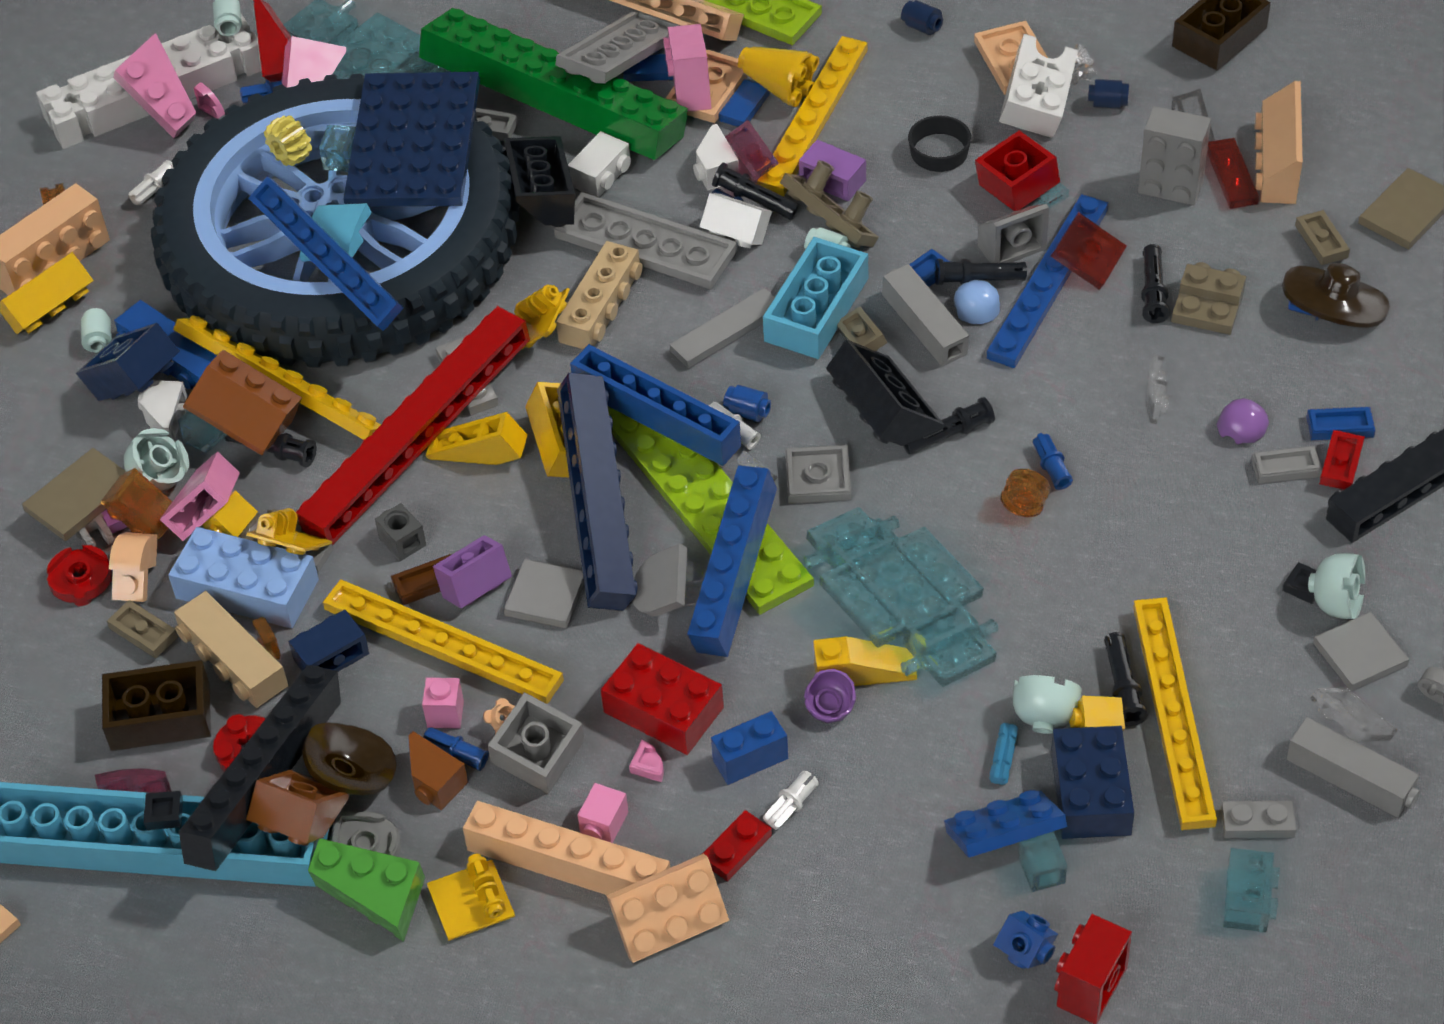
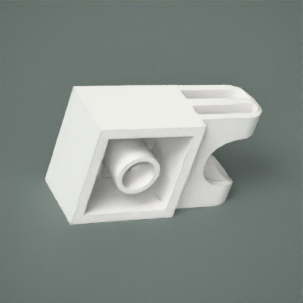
[999,34,1078,138]

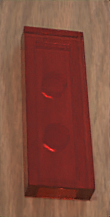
[1207,138,1259,209]

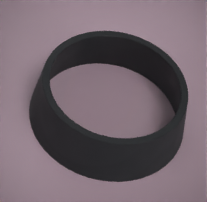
[908,115,971,172]

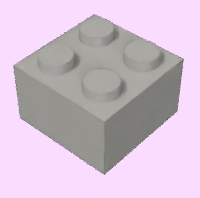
[488,692,584,794]

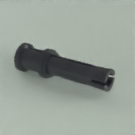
[712,162,799,221]
[1141,244,1170,323]
[934,259,1027,285]
[903,397,995,455]
[224,433,317,467]
[1104,632,1148,726]

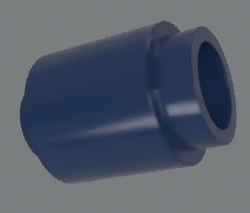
[901,0,943,35]
[1088,79,1129,109]

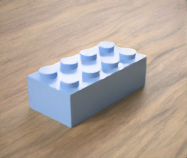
[168,527,319,629]

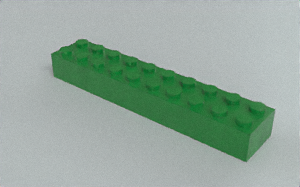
[419,8,688,160]

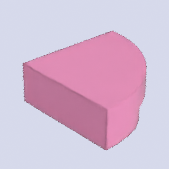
[194,82,225,119]
[629,740,664,782]

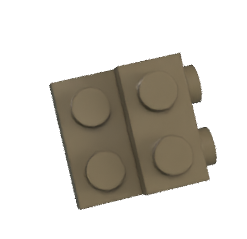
[1171,262,1246,335]

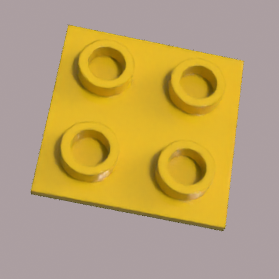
[514,284,570,350]
[246,508,332,555]
[426,853,515,941]

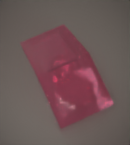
[725,120,779,180]

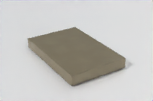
[1358,168,1444,250]
[22,448,135,541]

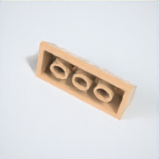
[1254,81,1303,204]

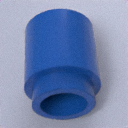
[723,385,771,422]

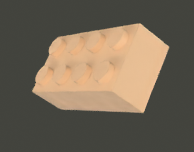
[0,183,110,295]

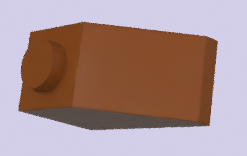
[408,731,468,811]

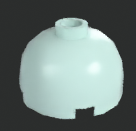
[124,428,189,492]
[1308,553,1365,619]
[1012,675,1082,734]

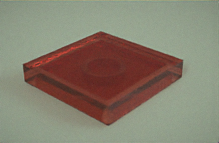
[1051,212,1127,290]

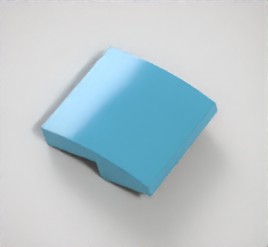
[299,203,372,262]

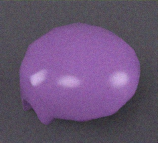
[1216,398,1269,444]
[804,668,856,723]

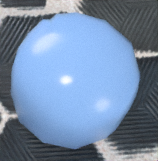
[954,280,1000,324]

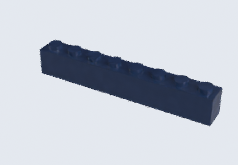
[557,372,638,611]

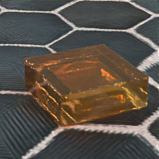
[252,617,281,660]

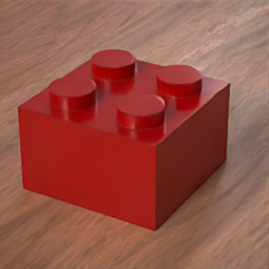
[975,130,1060,211]
[1054,914,1132,1024]

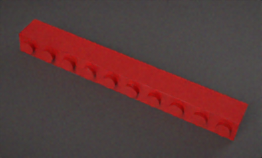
[296,306,530,546]

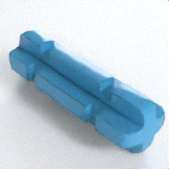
[990,722,1018,785]

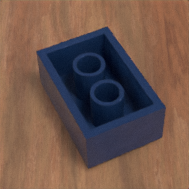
[76,323,180,401]
[1051,726,1134,839]

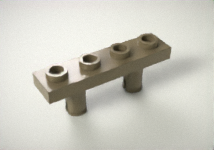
[780,160,879,248]

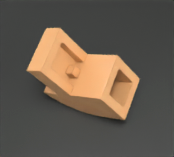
[109,532,157,602]

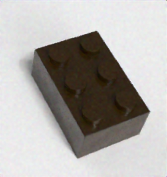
[1172,0,1271,71]
[102,660,211,751]

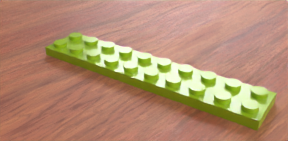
[608,406,814,615]

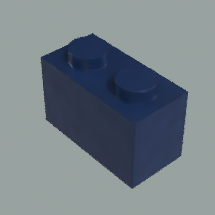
[288,609,370,672]

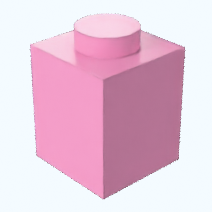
[422,678,464,729]
[577,783,629,843]

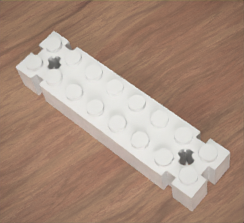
[36,14,262,149]

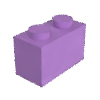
[799,140,866,201]
[433,535,512,608]

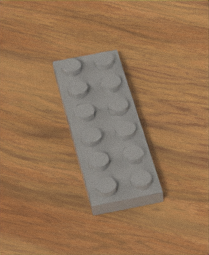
[555,10,680,83]
[554,192,737,289]

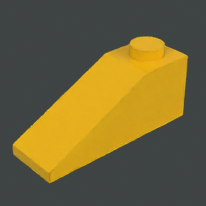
[425,412,528,465]
[813,636,917,686]

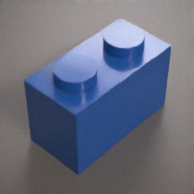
[711,711,788,785]

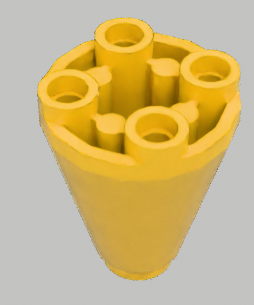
[737,46,820,107]

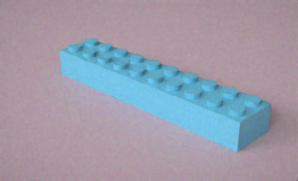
[0,782,329,887]

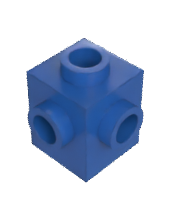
[993,910,1058,969]

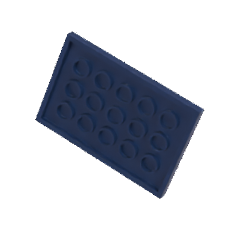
[343,72,480,207]

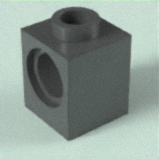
[375,503,426,561]

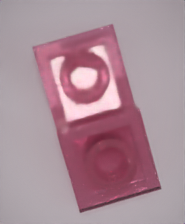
[95,768,172,793]

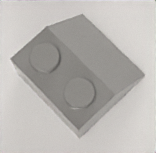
[978,204,1049,263]

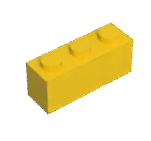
[0,252,94,334]
[525,382,569,478]

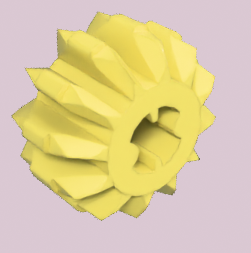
[264,115,312,166]

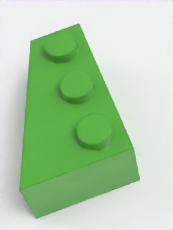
[308,838,425,942]

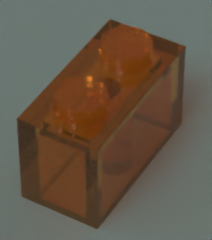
[100,468,172,539]

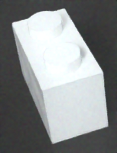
[568,131,631,197]
[700,193,772,248]

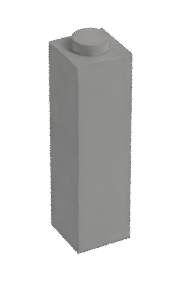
[882,264,969,367]
[1286,717,1420,818]

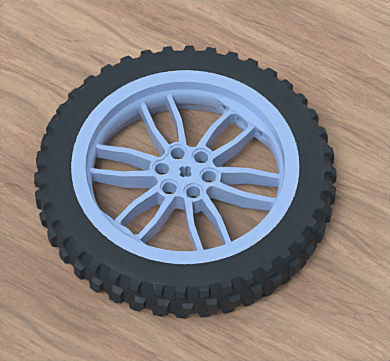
[151,74,520,368]

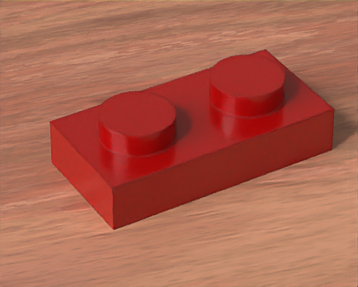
[1319,430,1365,490]
[702,810,772,882]

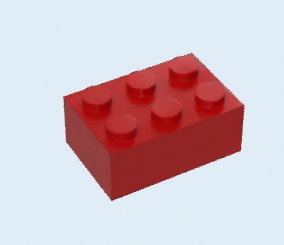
[600,643,724,755]

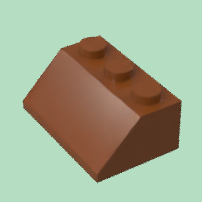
[183,350,302,456]

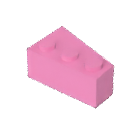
[663,24,711,111]
[113,33,196,138]

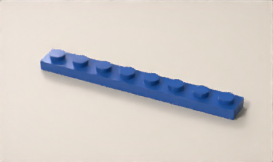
[249,176,404,331]
[987,194,1108,369]

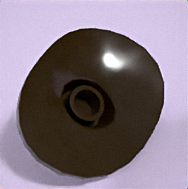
[1282,263,1390,328]
[302,722,397,795]

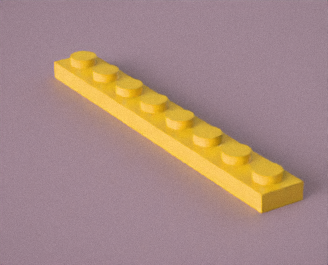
[757,36,868,196]
[173,315,381,440]
[323,579,564,704]
[1133,597,1217,830]

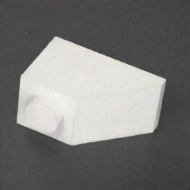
[693,124,739,190]
[138,380,187,442]

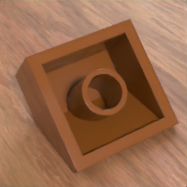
[246,770,349,845]

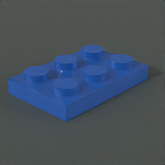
[944,790,1067,858]

